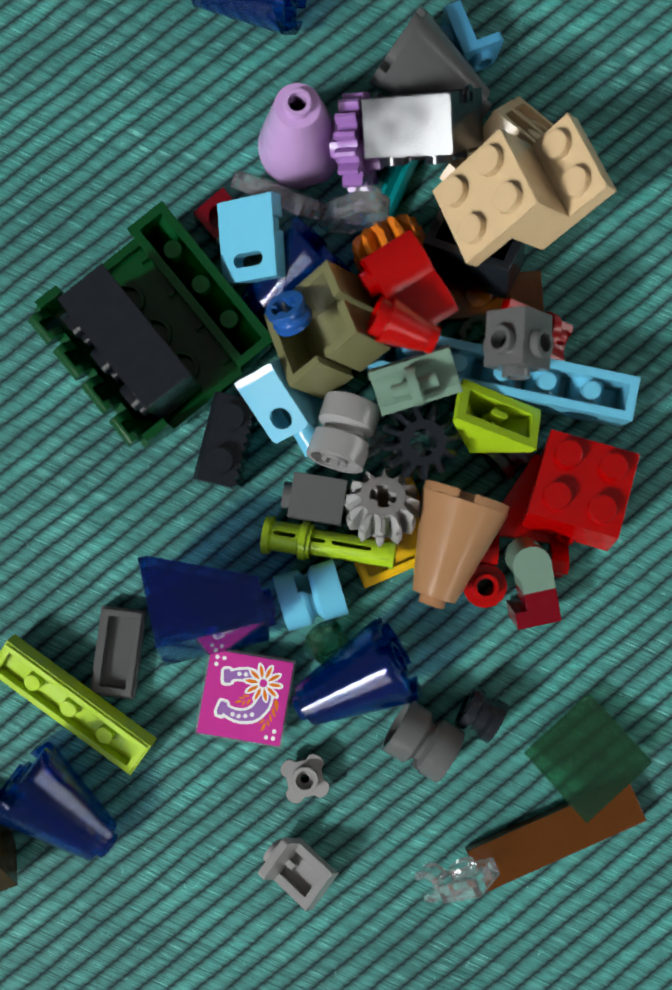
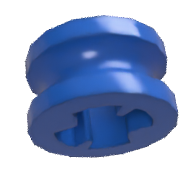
[265,290,312,337]

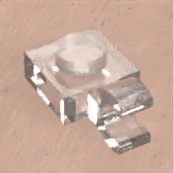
[414,856,500,903]

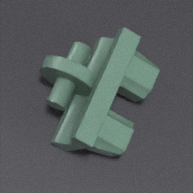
[368,344,463,416]

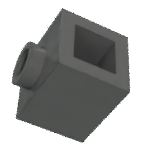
[281,472,348,527]

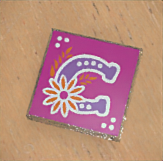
[194,645,297,749]

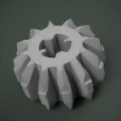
[344,468,421,548]

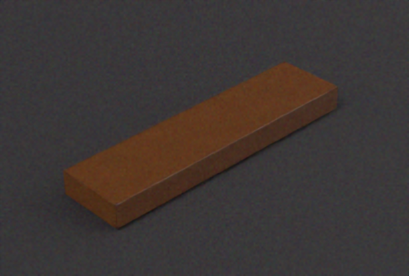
[465,776,647,893]

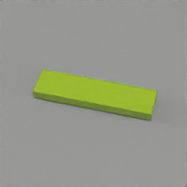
[0,634,157,775]

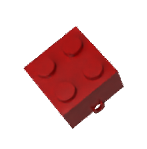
[521,429,640,551]

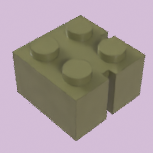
[263,260,391,399]

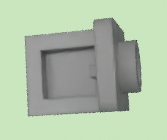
[258,837,339,911]

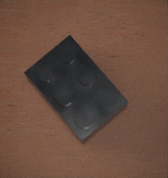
[57,263,203,420]

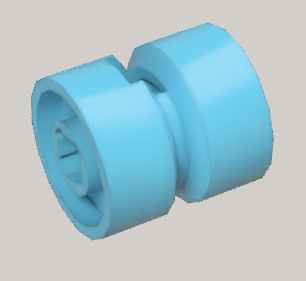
[273,559,349,631]

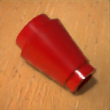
[366,297,441,354]

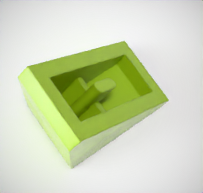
[453,378,541,453]

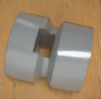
[306,391,381,474]

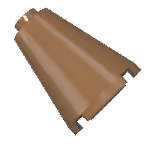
[412,480,510,610]

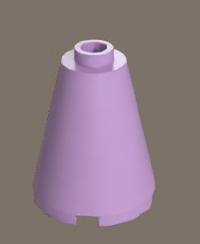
[258,83,338,190]

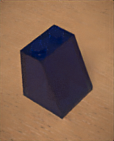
[138,556,276,666]

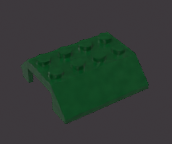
[28,201,274,448]

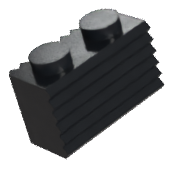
[193,391,258,491]

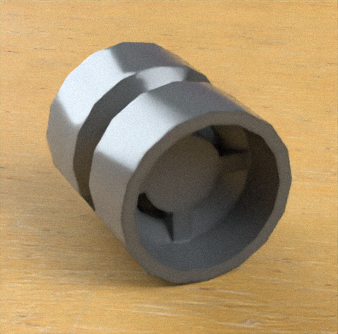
[381,699,465,783]

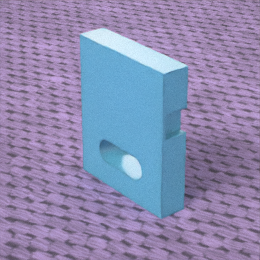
[217,191,286,286]

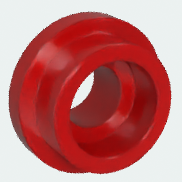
[463,563,507,608]

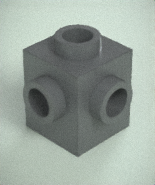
[483,306,554,380]

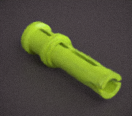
[260,515,397,569]

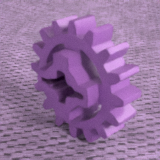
[329,92,384,193]

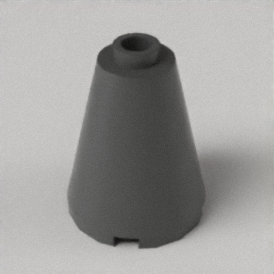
[368,5,492,118]

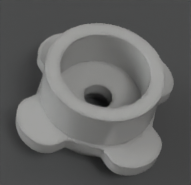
[281,753,329,803]

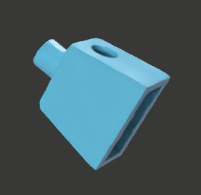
[234,359,324,458]

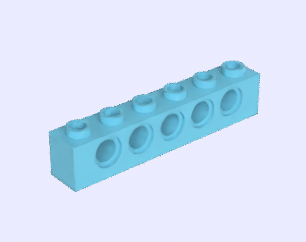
[364,336,641,427]

